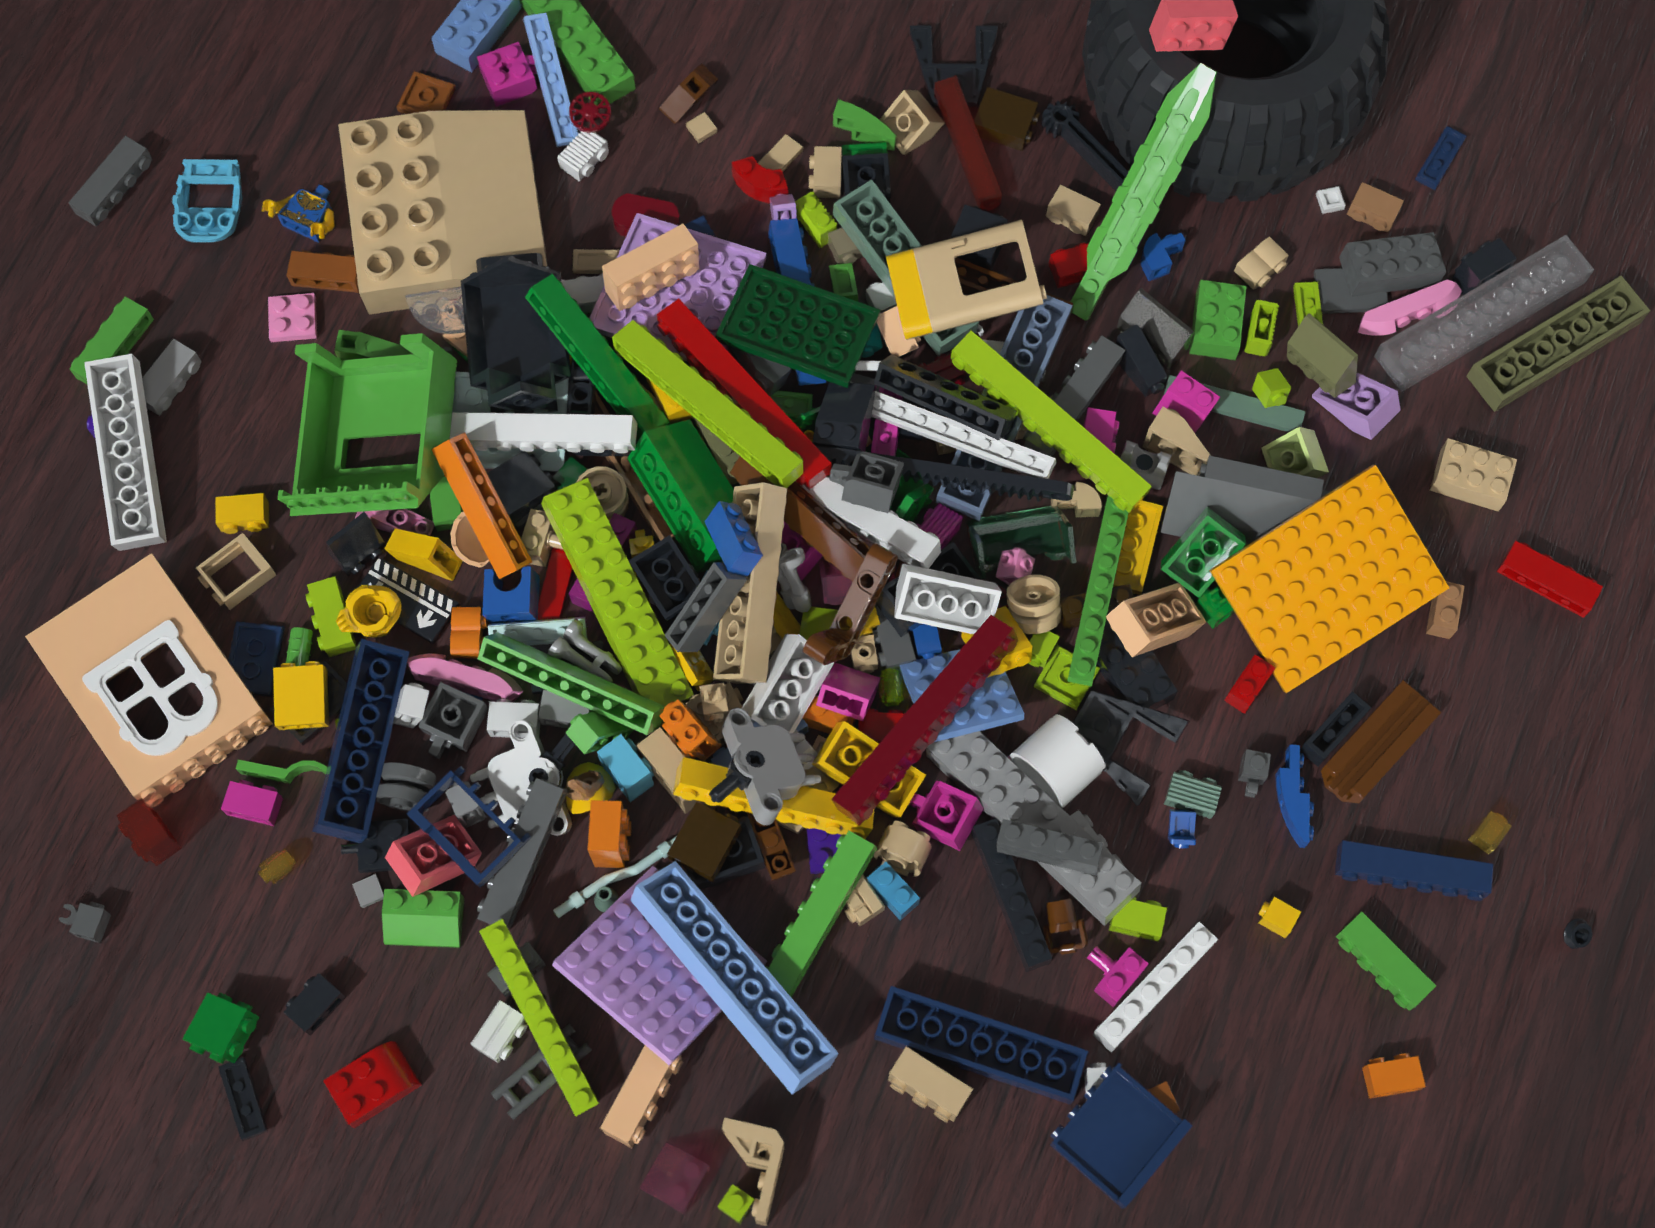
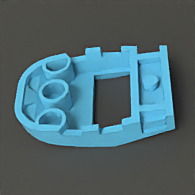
[172,159,242,242]

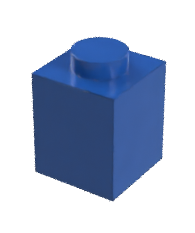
[911,624,942,660]

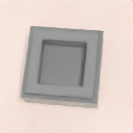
[352,874,384,908]

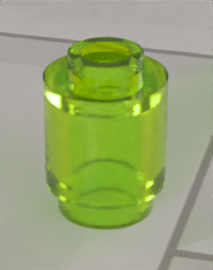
[879,669,904,707]

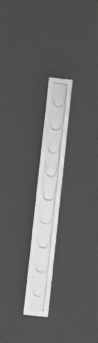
[850,382,1056,479]

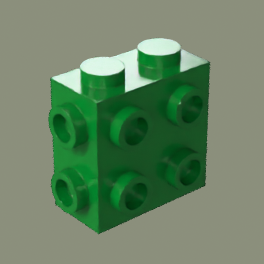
[183,992,259,1064]

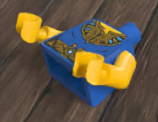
[261,185,334,243]

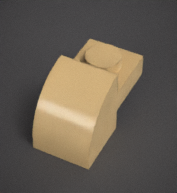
[1051,482,1102,517]

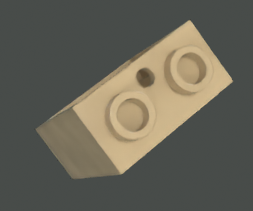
[196,533,276,610]

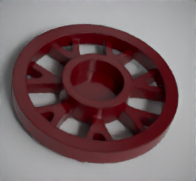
[569,92,611,133]

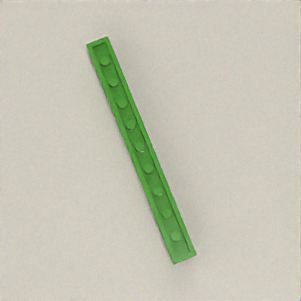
[1067,495,1129,687]

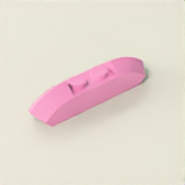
[1358,279,1462,336]
[407,654,523,702]

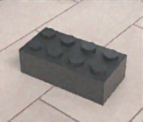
[1339,232,1446,297]

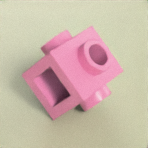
[996,547,1035,585]

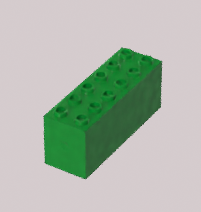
[627,419,734,574]

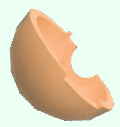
[450,511,490,567]

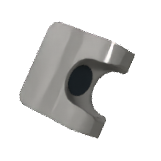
[1120,440,1172,490]

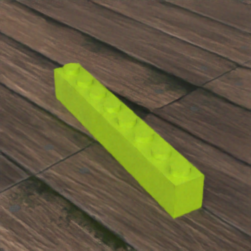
[479,919,599,1116]

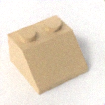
[880,90,945,155]

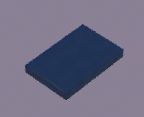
[228,622,285,697]

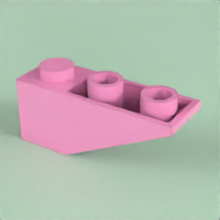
[355,509,435,536]

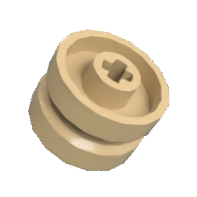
[577,466,629,521]
[1006,575,1062,634]

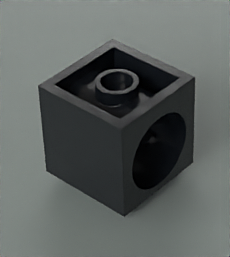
[950,204,1008,271]

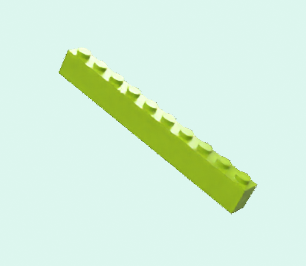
[612,320,803,488]
[951,330,1152,513]

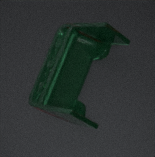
[967,506,1076,579]

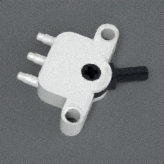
[470,720,576,836]

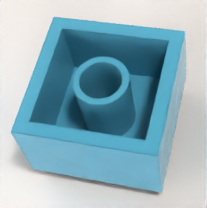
[597,734,654,802]

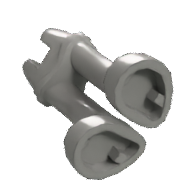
[777,543,811,612]
[548,619,623,682]

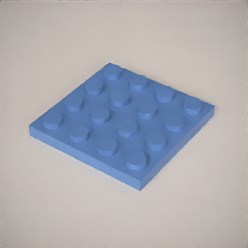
[900,649,1024,742]

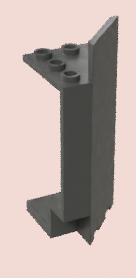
[1161,455,1331,549]

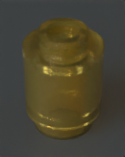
[258,848,297,884]

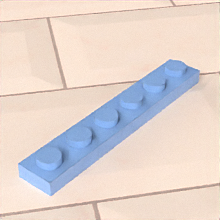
[523,13,578,147]

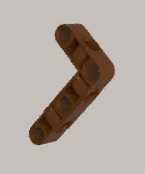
[803,543,898,665]

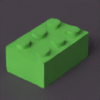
[1189,280,1246,360]

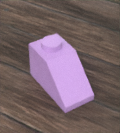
[770,194,796,220]

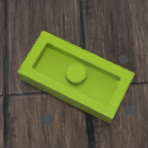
[1293,282,1323,326]

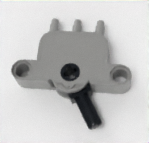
[709,708,821,825]

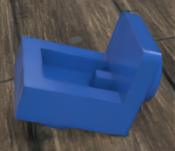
[1168,809,1196,848]

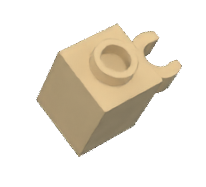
[699,682,729,723]

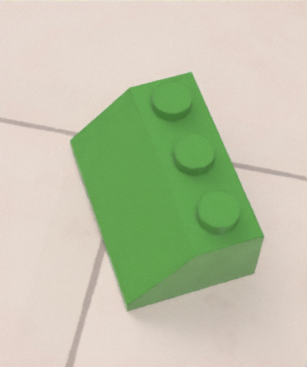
[382,889,465,948]

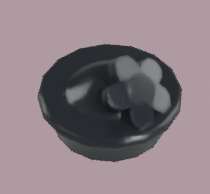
[1563,918,1592,949]

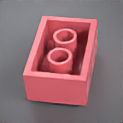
[1149,0,1238,52]
[385,815,482,897]

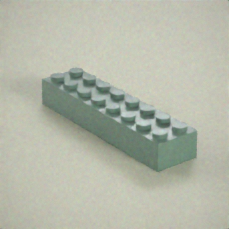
[833,180,979,357]

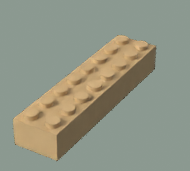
[713,483,787,684]

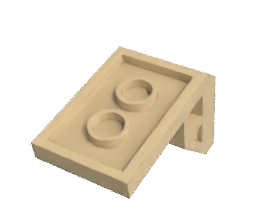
[722,1118,785,1226]

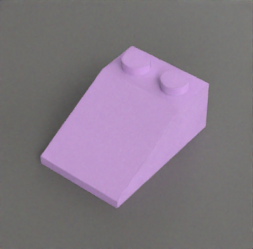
[1312,373,1400,440]

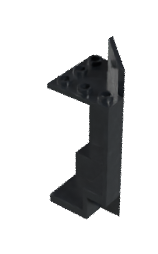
[461,253,571,414]

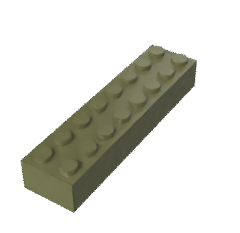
[1467,275,1650,412]

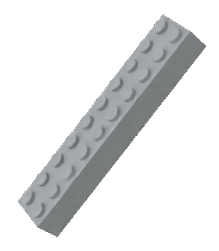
[926,731,1141,926]

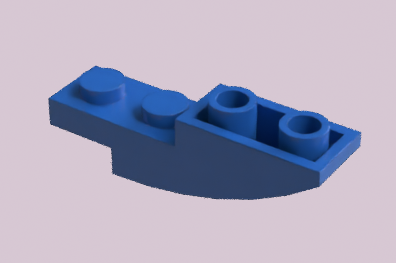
[1275,745,1314,848]

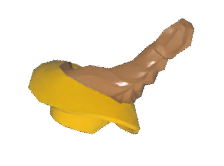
[566,762,616,814]

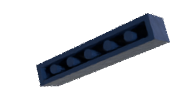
[1335,841,1493,901]

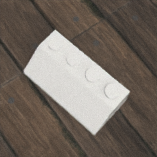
[894,564,1002,634]
[741,634,834,734]

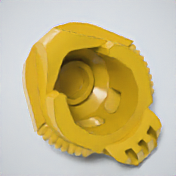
[336,585,401,638]

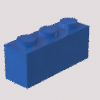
[704,501,763,577]

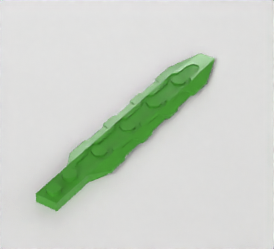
[1071,63,1217,321]

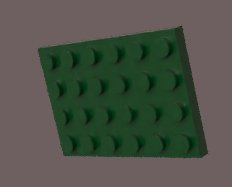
[715,264,880,388]

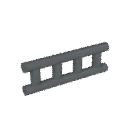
[490,1024,592,1120]

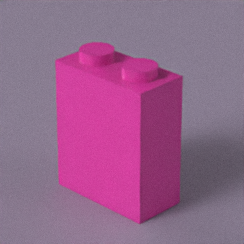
[816,663,881,721]

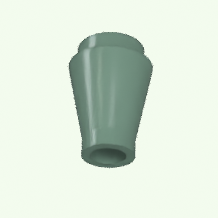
[594,886,619,912]

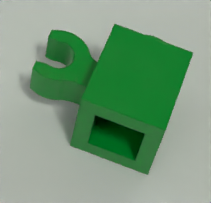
[1196,586,1234,629]

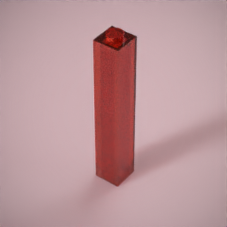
[934,76,1002,210]

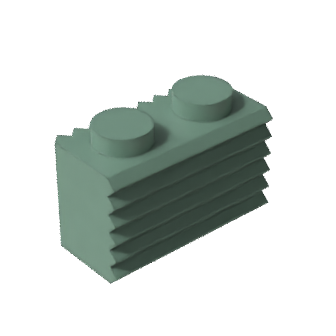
[1164,770,1222,819]

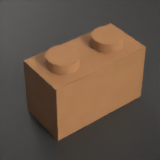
[1347,182,1404,233]
[1426,581,1465,639]

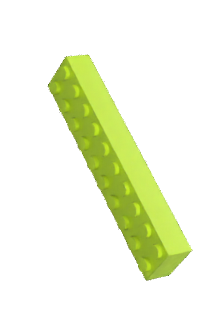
[541,478,694,706]

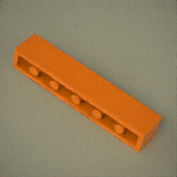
[431,432,533,579]

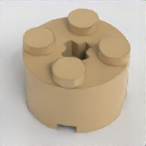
[874,821,932,877]

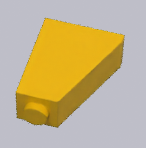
[385,528,463,581]

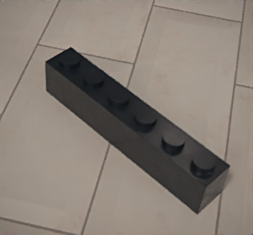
[971,818,1052,972]

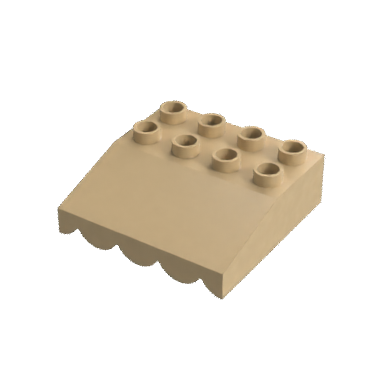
[338,110,547,314]

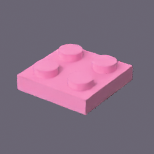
[268,293,317,342]

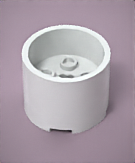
[1010,714,1105,809]

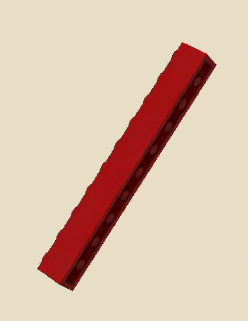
[657,299,831,490]

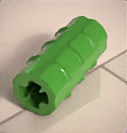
[286,627,313,666]

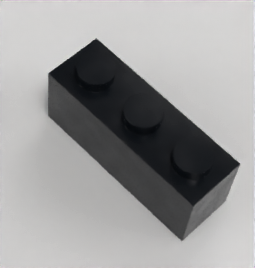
[1300,691,1371,767]

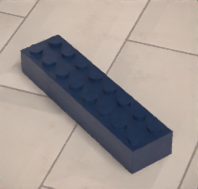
[312,639,409,843]
[874,986,1088,1105]

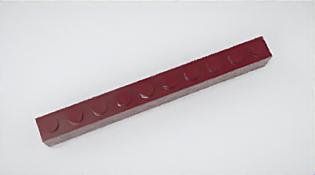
[831,615,1018,826]

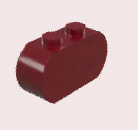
[612,193,680,238]

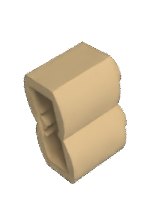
[1234,237,1289,290]

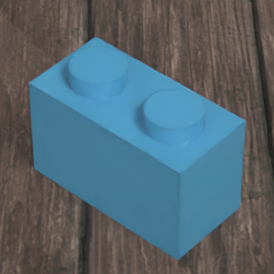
[867,861,920,921]

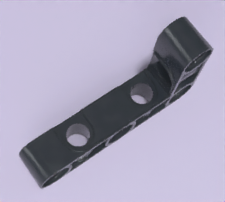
[567,358,637,457]

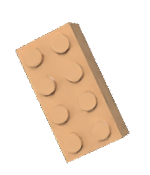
[602,224,699,312]
[1106,583,1206,657]
[600,1045,683,1148]

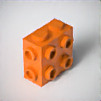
[659,699,722,762]

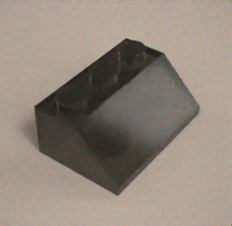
[1117,288,1194,370]

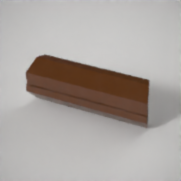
[1321,680,1441,803]

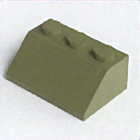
[1287,313,1358,398]

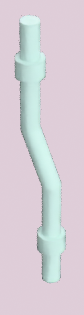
[553,836,677,918]

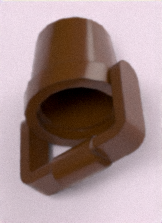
[1043,899,1088,955]

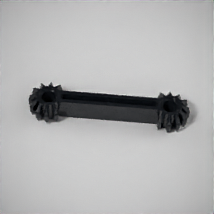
[1042,100,1128,191]

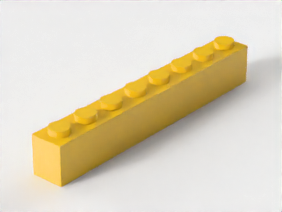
[673,757,874,839]

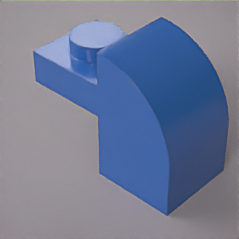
[1141,233,1185,281]

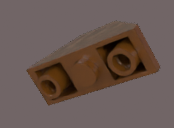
[659,64,718,124]
[746,812,796,881]

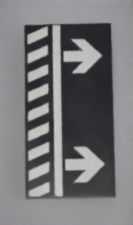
[358,557,460,644]

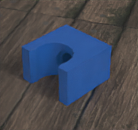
[482,566,540,624]

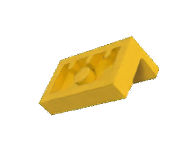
[670,644,714,691]

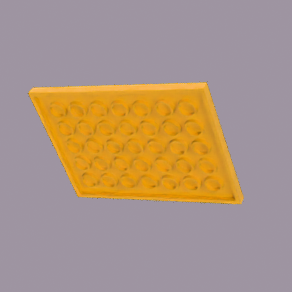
[1209,465,1449,693]

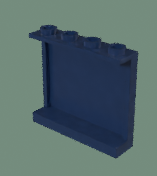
[1050,1063,1192,1209]

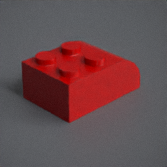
[323,1041,422,1128]

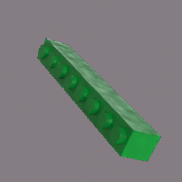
[525,274,670,441]

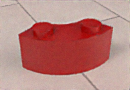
[731,156,788,203]

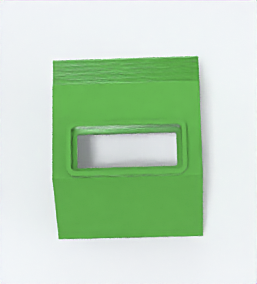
[278,333,457,516]

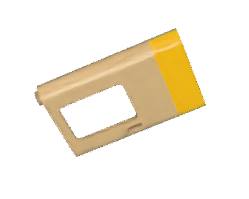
[886,220,1047,340]

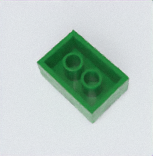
[1161,507,1246,598]

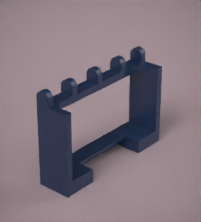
[407,766,532,887]

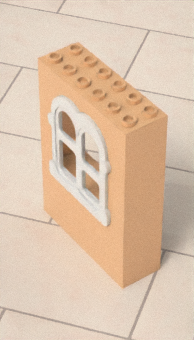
[25,553,273,809]

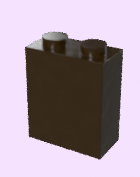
[972,87,1040,151]
[667,801,742,882]

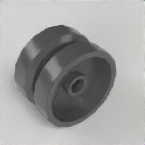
[376,763,436,812]

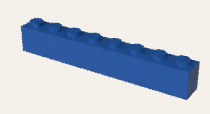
[768,218,826,385]

